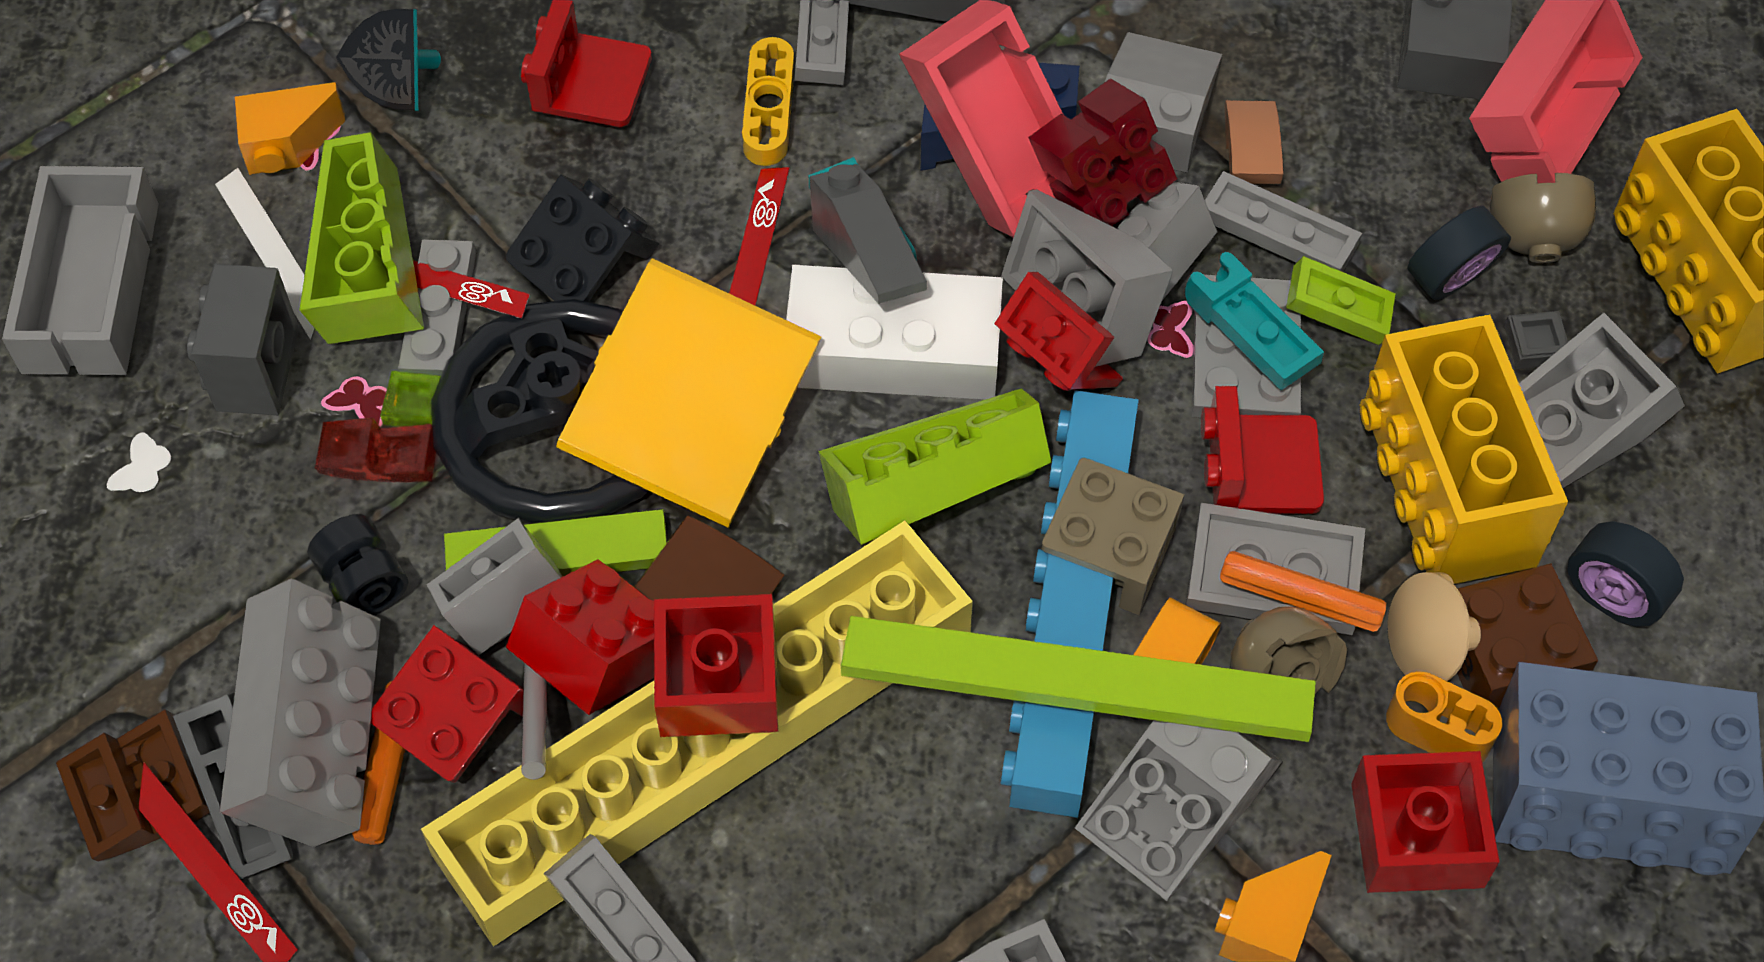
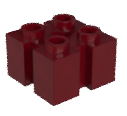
[1028,78,1177,227]

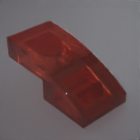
[315,417,436,482]

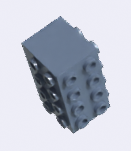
[1493,662,1764,875]

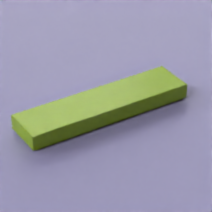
[444,509,667,576]

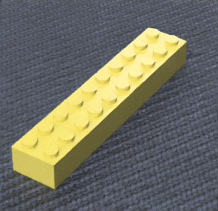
[421,521,973,947]

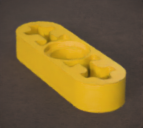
[742,37,794,166]

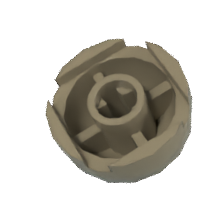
[1490,173,1596,263]
[1230,607,1347,707]

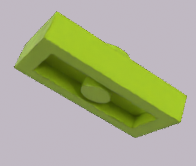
[1286,256,1396,345]

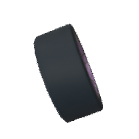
[1407,205,1511,300]
[1567,521,1684,627]

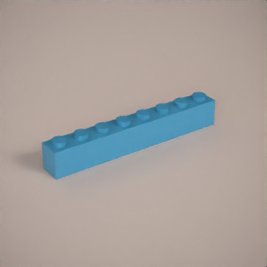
[1001,390,1139,818]

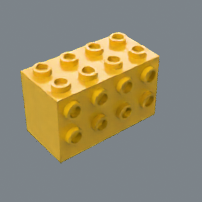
[1613,109,1764,374]
[1360,314,1568,584]

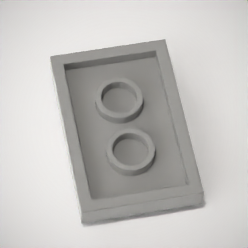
[1192,275,1301,417]
[1186,503,1366,635]

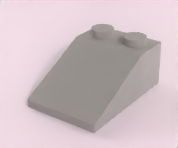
[1105,32,1222,172]
[1001,189,1173,367]
[1519,312,1685,488]

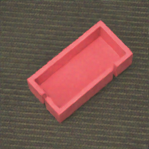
[899,0,1064,238]
[1469,0,1643,183]

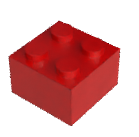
[506,559,654,715]
[654,594,778,737]
[1351,751,1499,893]

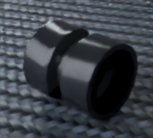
[307,514,409,616]

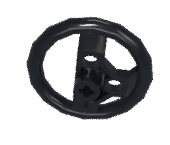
[431,299,648,524]

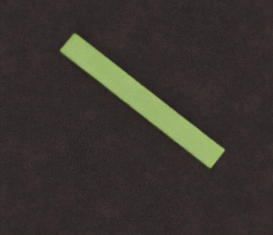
[841,616,1316,742]

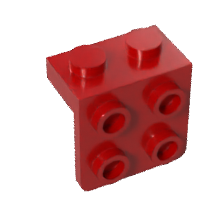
[521,0,652,127]
[1201,386,1324,514]

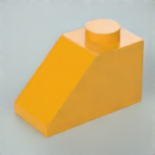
[235,82,345,175]
[1214,851,1332,962]

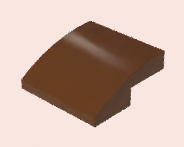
[634,516,784,601]
[56,709,210,862]

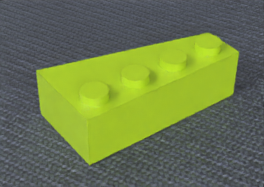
[299,132,424,344]
[818,388,1052,545]

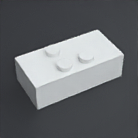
[786,265,1003,400]

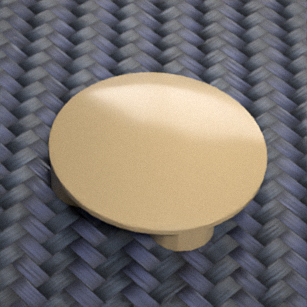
[1388,572,1481,681]

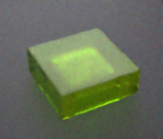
[380,371,441,430]

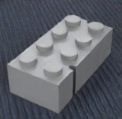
[2,166,159,375]
[220,578,380,847]

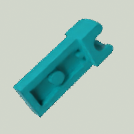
[1185,252,1324,391]

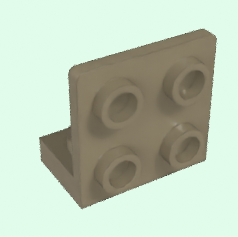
[1042,458,1185,616]

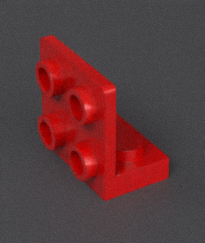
[994,272,1123,391]
[370,625,524,783]

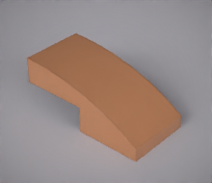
[1225,100,1283,184]

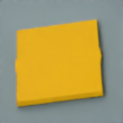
[556,258,822,528]

